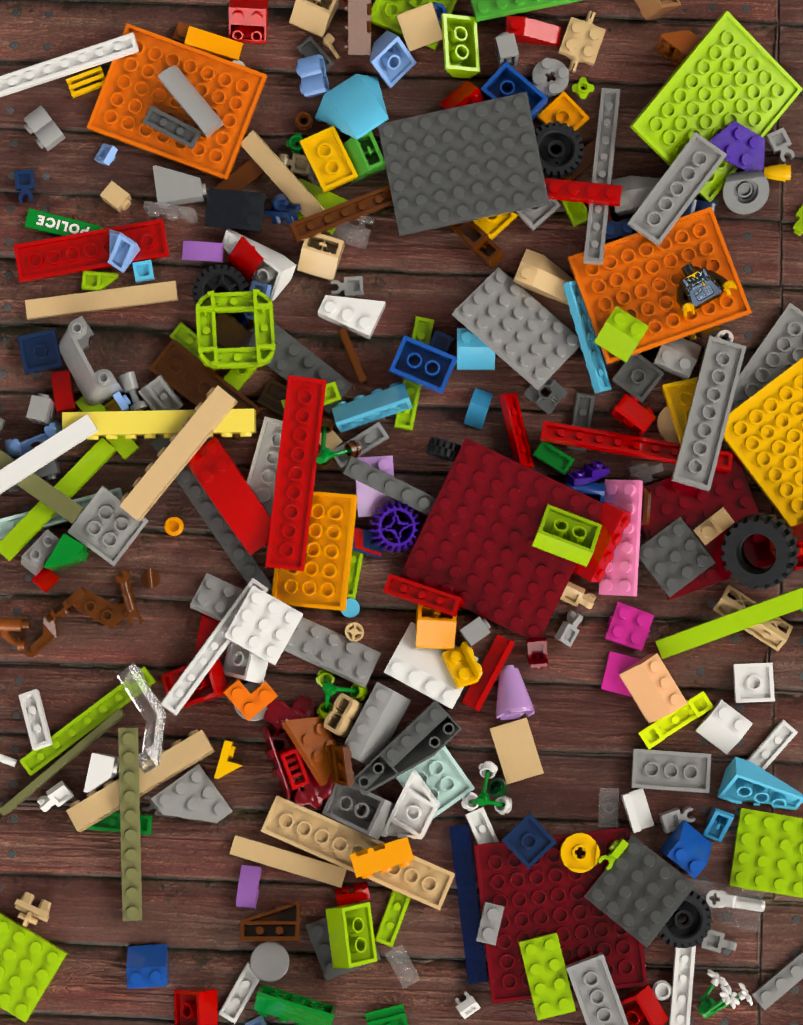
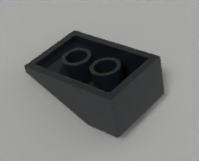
[204,188,265,233]

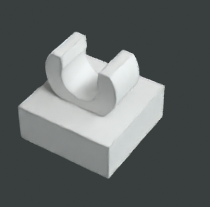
[455,992,481,1019]

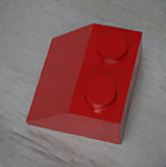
[610,394,656,437]
[620,985,669,1025]
[174,988,218,1025]

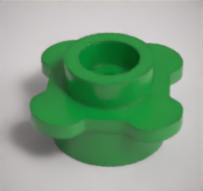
[286,133,303,154]

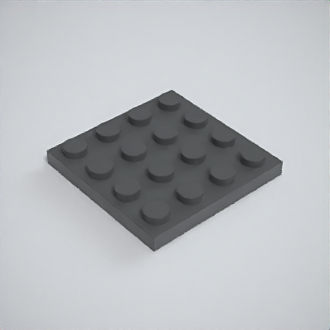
[584,835,696,948]

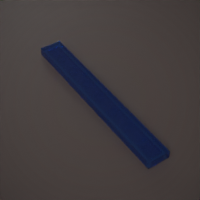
[449,824,488,984]

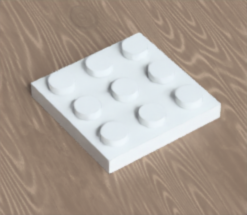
[224,586,303,665]

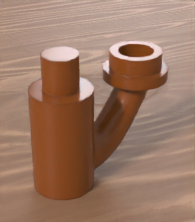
[0,618,30,651]

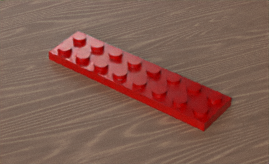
[13,218,170,283]

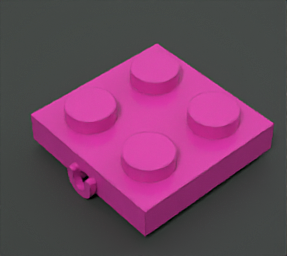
[605,602,654,652]

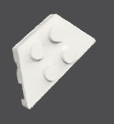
[381,770,440,839]

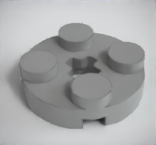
[531,58,569,97]

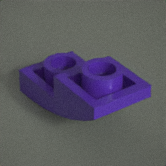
[566,461,610,486]

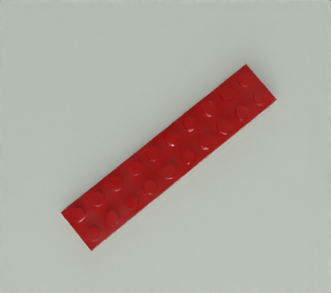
[265,375,327,572]

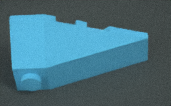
[717,757,803,810]

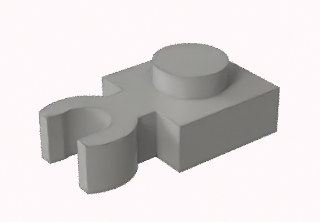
[766,127,795,164]
[331,276,364,297]
[659,806,696,834]

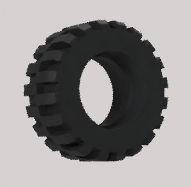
[721,513,800,590]

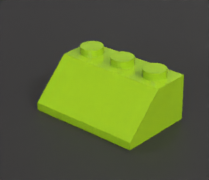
[441,13,480,79]
[532,504,602,567]
[326,902,377,969]

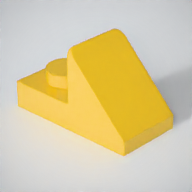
[214,740,243,779]

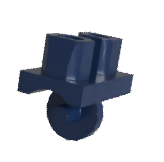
[263,194,301,225]

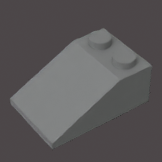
[322,783,394,840]

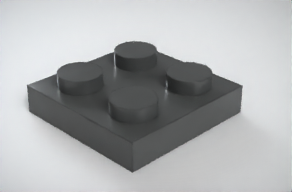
[611,354,665,404]

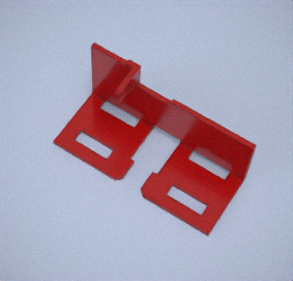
[335,881,371,906]

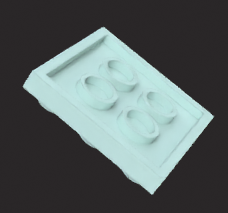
[396,746,475,818]

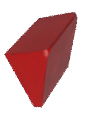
[31,567,60,593]

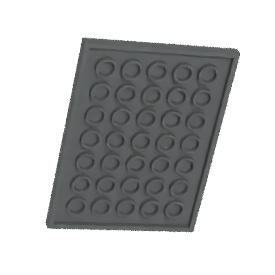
[378,92,549,236]

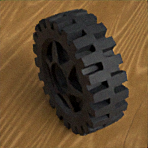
[535,121,584,179]
[192,264,249,319]
[657,891,712,948]

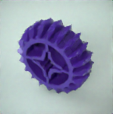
[369,501,420,552]

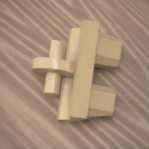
[15,891,51,927]

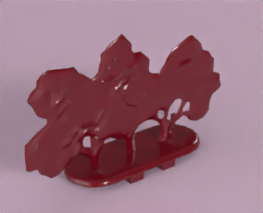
[262,695,336,809]

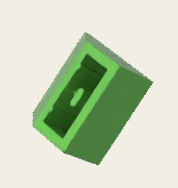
[343,131,386,184]

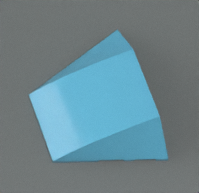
[315,74,389,139]

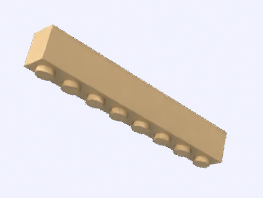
[120,386,238,521]
[66,729,216,832]

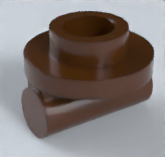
[141,568,160,589]

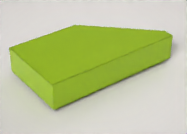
[81,271,119,291]

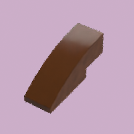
[449,221,504,269]

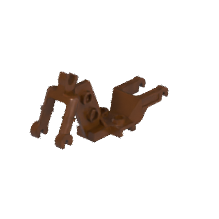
[25,569,143,657]

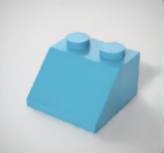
[457,328,495,370]

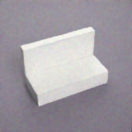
[621,788,654,833]

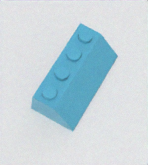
[332,382,413,433]

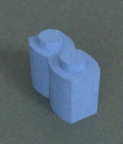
[296,54,330,98]

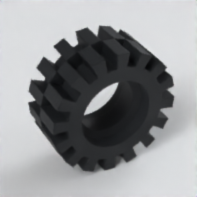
[426,437,461,462]

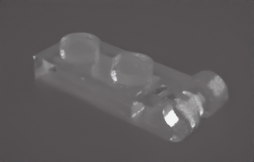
[143,201,198,224]

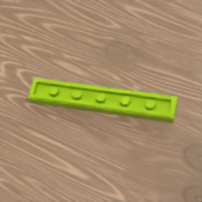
[394,316,434,431]

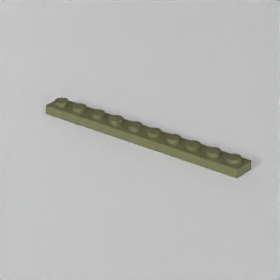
[118,726,142,921]

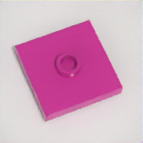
[600,651,641,697]

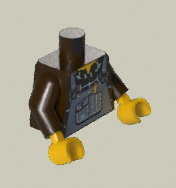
[676,263,737,317]

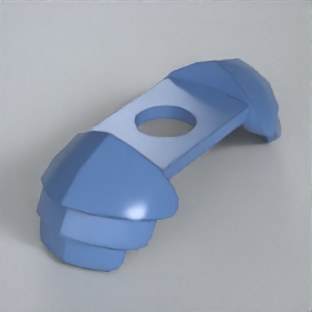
[5,420,62,458]

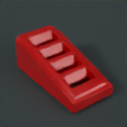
[277,745,310,791]

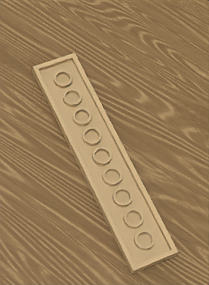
[261,795,455,910]

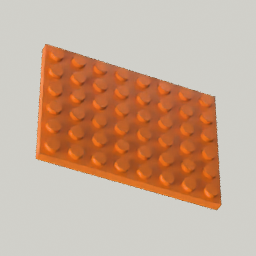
[86,23,268,180]
[568,207,752,365]

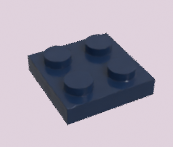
[18,329,63,375]
[501,813,557,869]

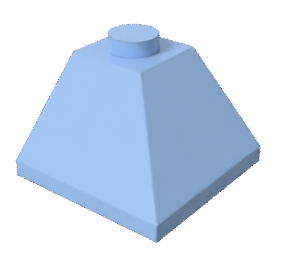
[370,31,417,88]

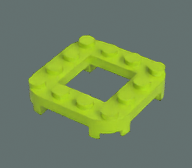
[196,289,276,369]

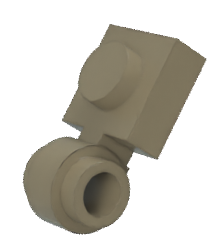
[278,153,311,176]

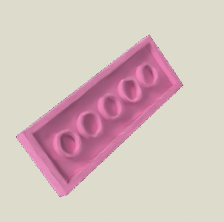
[599,480,643,597]

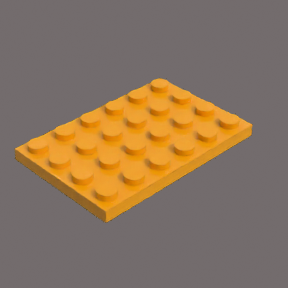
[271,492,358,611]

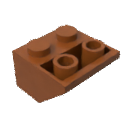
[656,30,701,68]

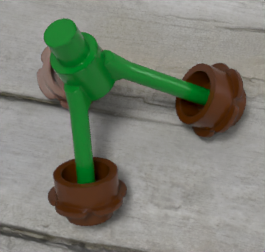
[316,416,361,469]

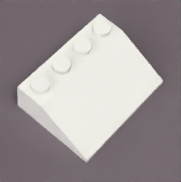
[384,622,479,709]

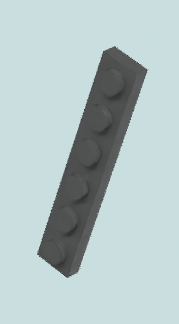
[342,456,437,515]

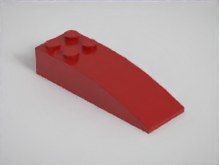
[188,437,271,555]

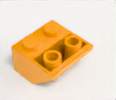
[415,605,457,650]

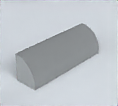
[158,66,224,138]

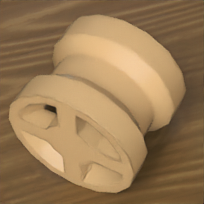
[345,622,364,642]

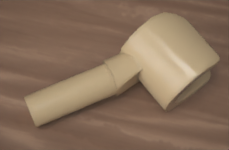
[322,33,340,60]

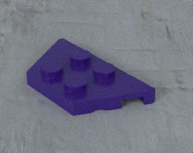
[709,121,765,173]

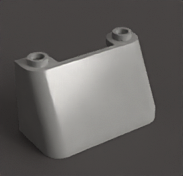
[58,316,124,406]

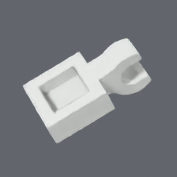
[37,781,74,812]

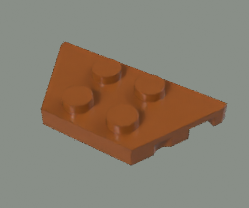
[281,717,338,786]

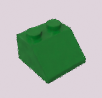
[44,534,90,571]

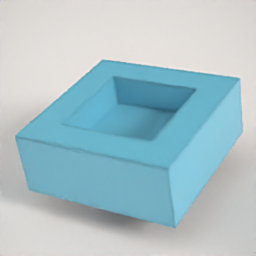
[132,260,155,283]

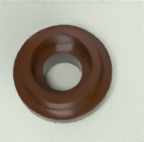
[294,112,313,131]

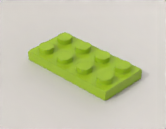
[518,932,576,1020]

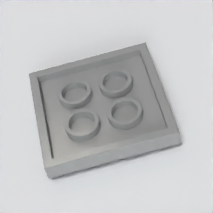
[67,485,149,566]

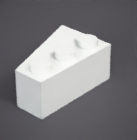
[318,295,386,340]

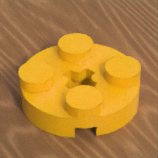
[560,833,600,873]

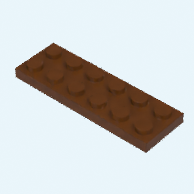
[149,339,262,439]

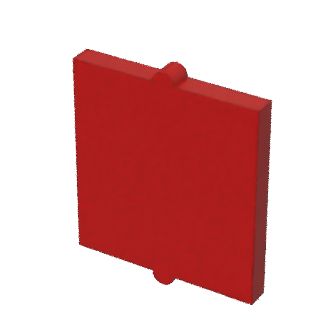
[227,236,264,281]

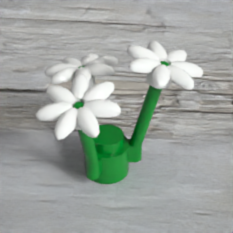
[697,969,753,1019]

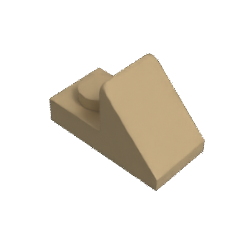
[693,507,735,546]

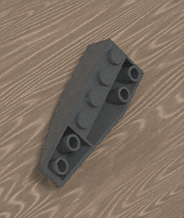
[354,700,462,796]

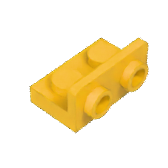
[441,641,482,689]

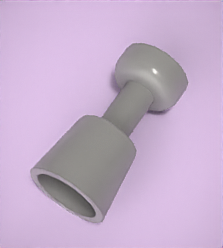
[117,371,148,411]

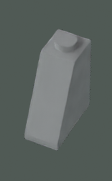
[153,165,207,207]

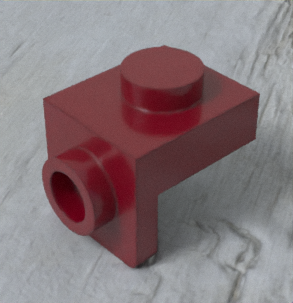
[527,638,549,669]

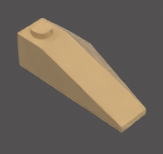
[513,249,575,305]

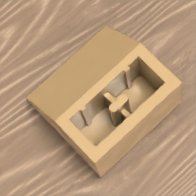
[289,0,339,38]
[297,234,345,281]

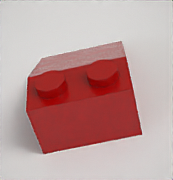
[161,657,228,709]

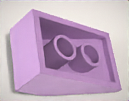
[356,455,396,517]

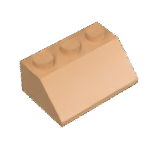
[619,653,687,724]

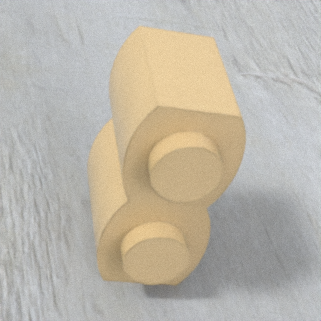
[324,693,363,738]

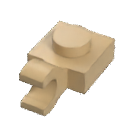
[560,581,596,609]

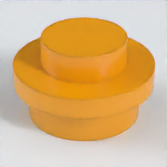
[164,517,184,536]

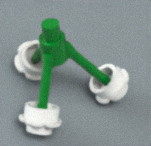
[461,761,512,815]

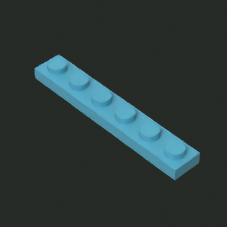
[563,281,612,394]

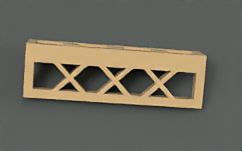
[713,585,793,652]

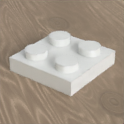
[733,663,775,703]

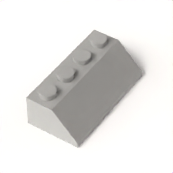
[344,682,411,764]

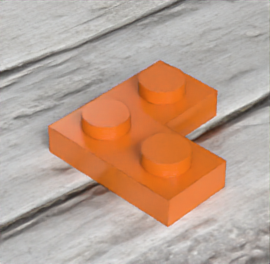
[223,678,278,721]

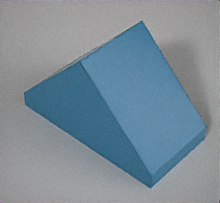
[463,388,493,430]
[702,807,735,842]

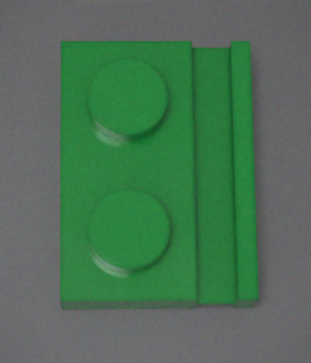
[365,1003,408,1025]

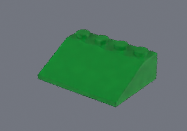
[254,984,337,1025]

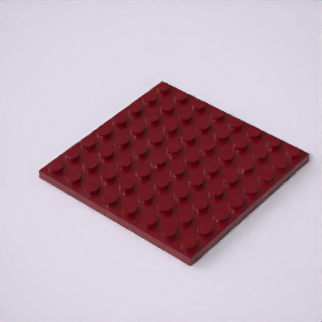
[399,438,604,639]
[473,827,648,1004]

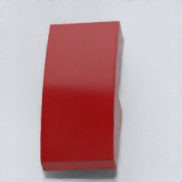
[51,370,76,413]

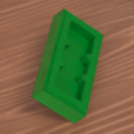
[532,441,575,476]

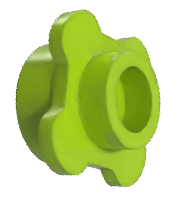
[572,77,594,99]

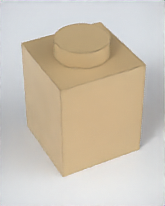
[100,181,132,213]

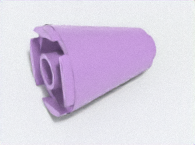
[496,665,535,720]

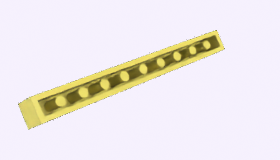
[62,409,256,440]

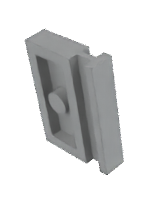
[138,375,184,411]

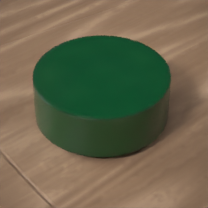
[487,777,507,798]

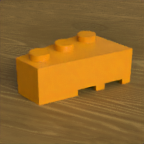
[350,836,414,879]

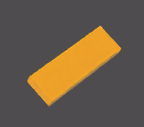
[184,26,243,61]

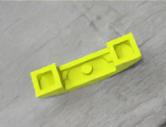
[638,691,714,749]

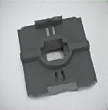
[523,378,568,415]

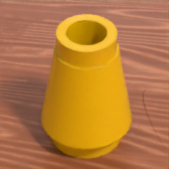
[764,163,791,182]

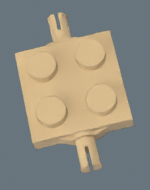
[558,11,606,73]

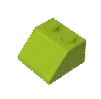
[594,306,649,363]

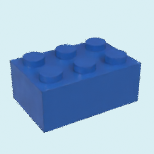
[480,61,548,121]
[389,335,457,395]

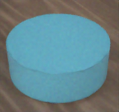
[341,598,360,618]

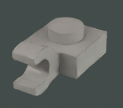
[554,610,583,647]
[701,929,737,953]

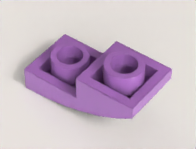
[182,241,224,262]
[236,865,262,910]

